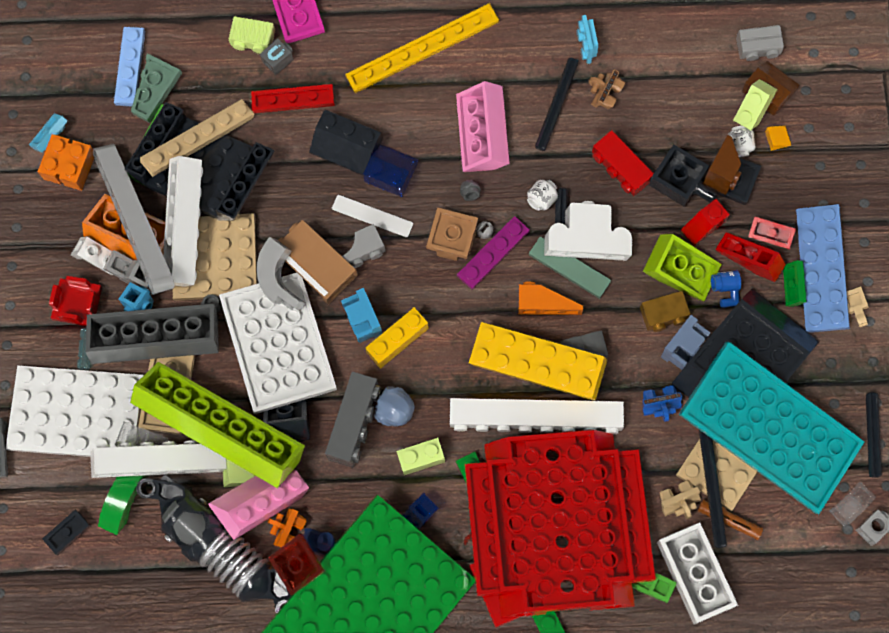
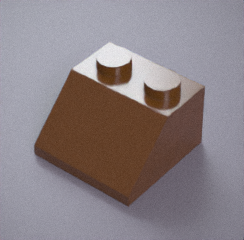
[742,61,800,116]
[703,135,742,195]

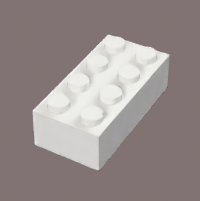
[657,523,738,624]

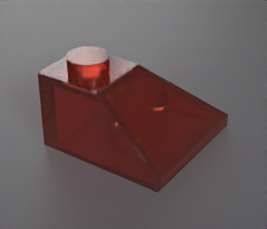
[268,533,325,596]

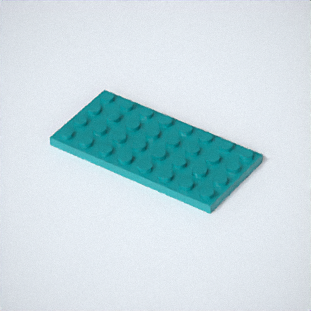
[679,342,864,514]

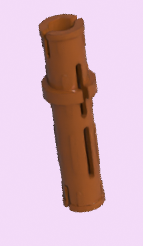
[697,499,763,540]

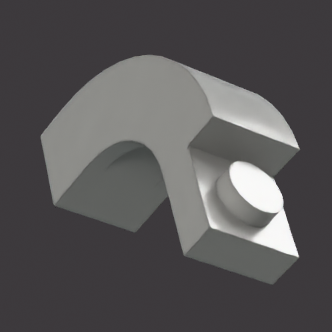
[257,237,305,310]

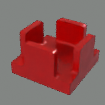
[49,276,102,326]

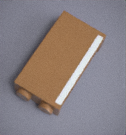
[278,220,358,305]

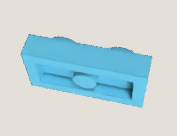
[29,113,67,153]

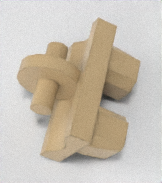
[660,480,701,519]

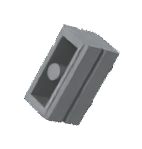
[736,25,784,61]

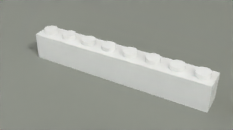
[450,398,624,434]

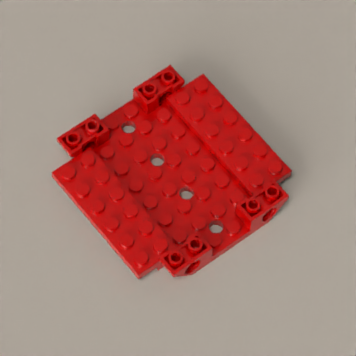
[465,430,656,618]

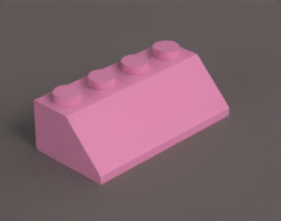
[456,81,509,172]
[209,470,309,540]

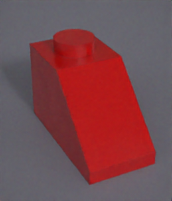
[680,199,730,246]

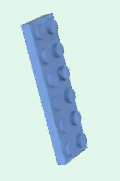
[796,204,850,333]

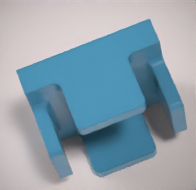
[341,288,382,343]

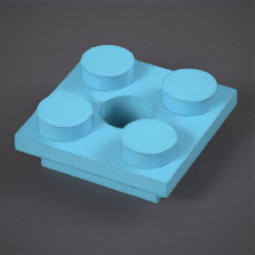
[577,15,598,64]

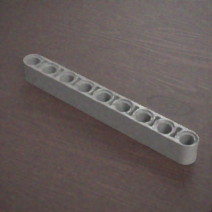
[93,144,174,294]

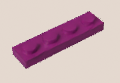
[457,216,530,290]

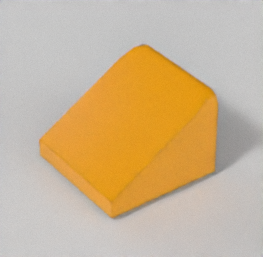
[765,126,791,151]

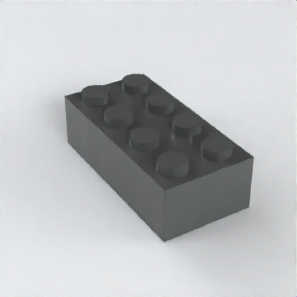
[325,372,382,468]

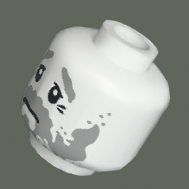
[727,126,755,158]
[527,180,558,211]

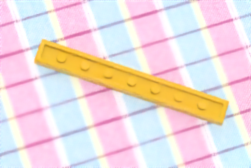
[345,3,499,93]

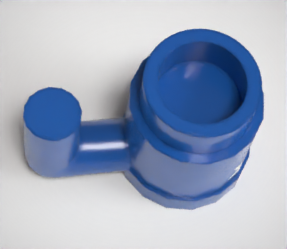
[710,270,741,308]

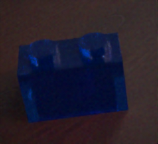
[363,145,419,197]

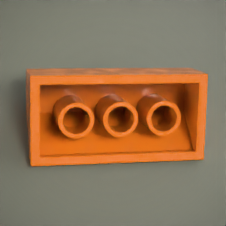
[82,194,165,260]

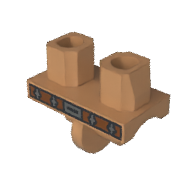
[589,69,625,109]

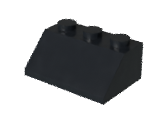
[309,109,382,176]

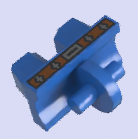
[642,385,682,422]

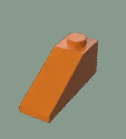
[518,282,583,315]

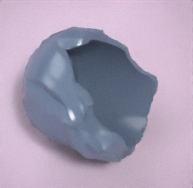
[374,386,414,426]

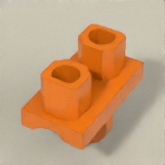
[267,509,307,549]

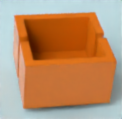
[37,134,94,191]

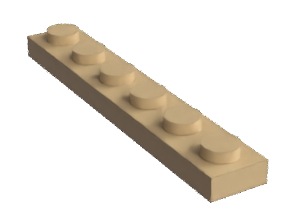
[140,99,254,177]

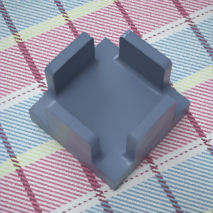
[661,315,710,370]

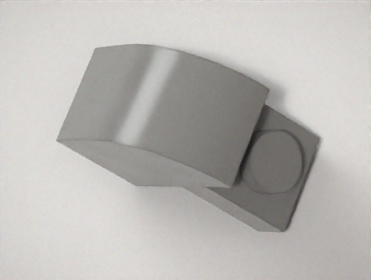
[103,250,148,288]

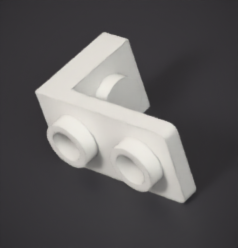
[71,237,113,275]

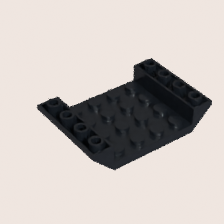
[125,102,275,221]
[672,289,819,398]

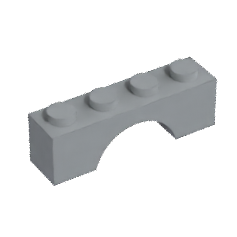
[309,224,385,286]

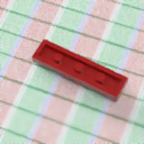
[251,84,335,113]

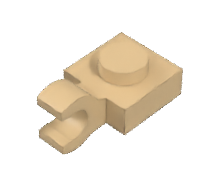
[847,287,869,327]

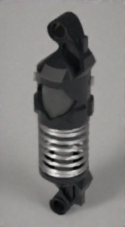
[136,474,298,614]

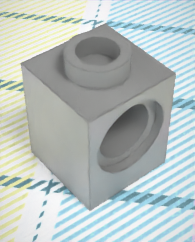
[855,510,889,546]

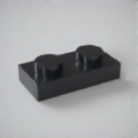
[42,509,91,556]

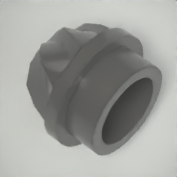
[460,180,481,201]

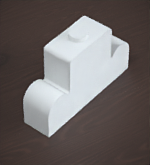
[544,201,632,261]

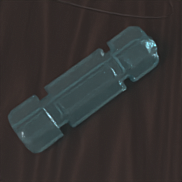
[77,328,90,370]

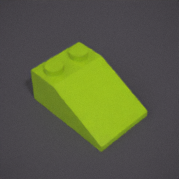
[643,234,722,301]

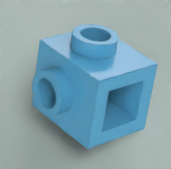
[119,282,154,311]

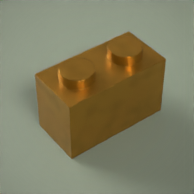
[640,291,690,332]

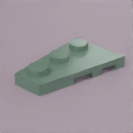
[131,53,182,123]

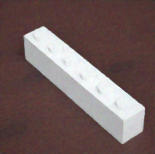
[163,156,203,287]
[90,441,227,478]

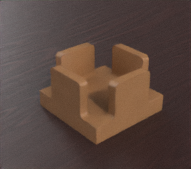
[426,207,478,261]

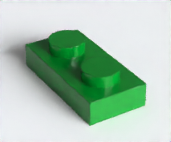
[783,260,806,307]

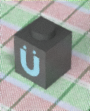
[260,39,293,76]

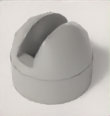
[477,221,493,239]

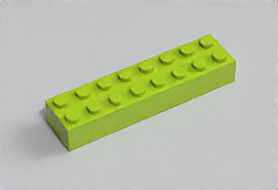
[130,362,305,488]

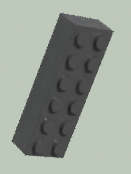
[85,304,219,364]

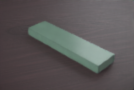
[529,237,611,299]

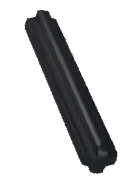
[866,392,882,478]

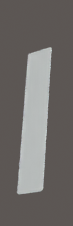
[332,195,413,237]

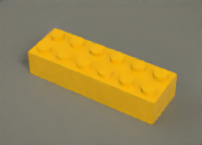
[469,322,607,401]

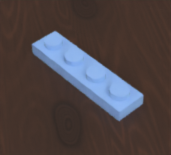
[114,27,145,106]

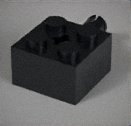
[649,144,718,207]

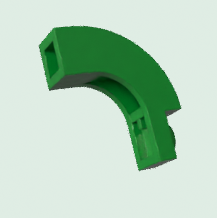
[98,475,150,535]

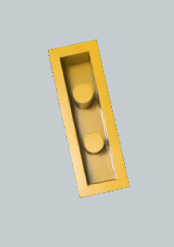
[365,307,429,369]

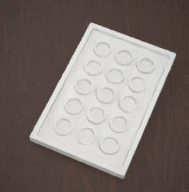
[219,273,337,414]
[5,366,144,457]

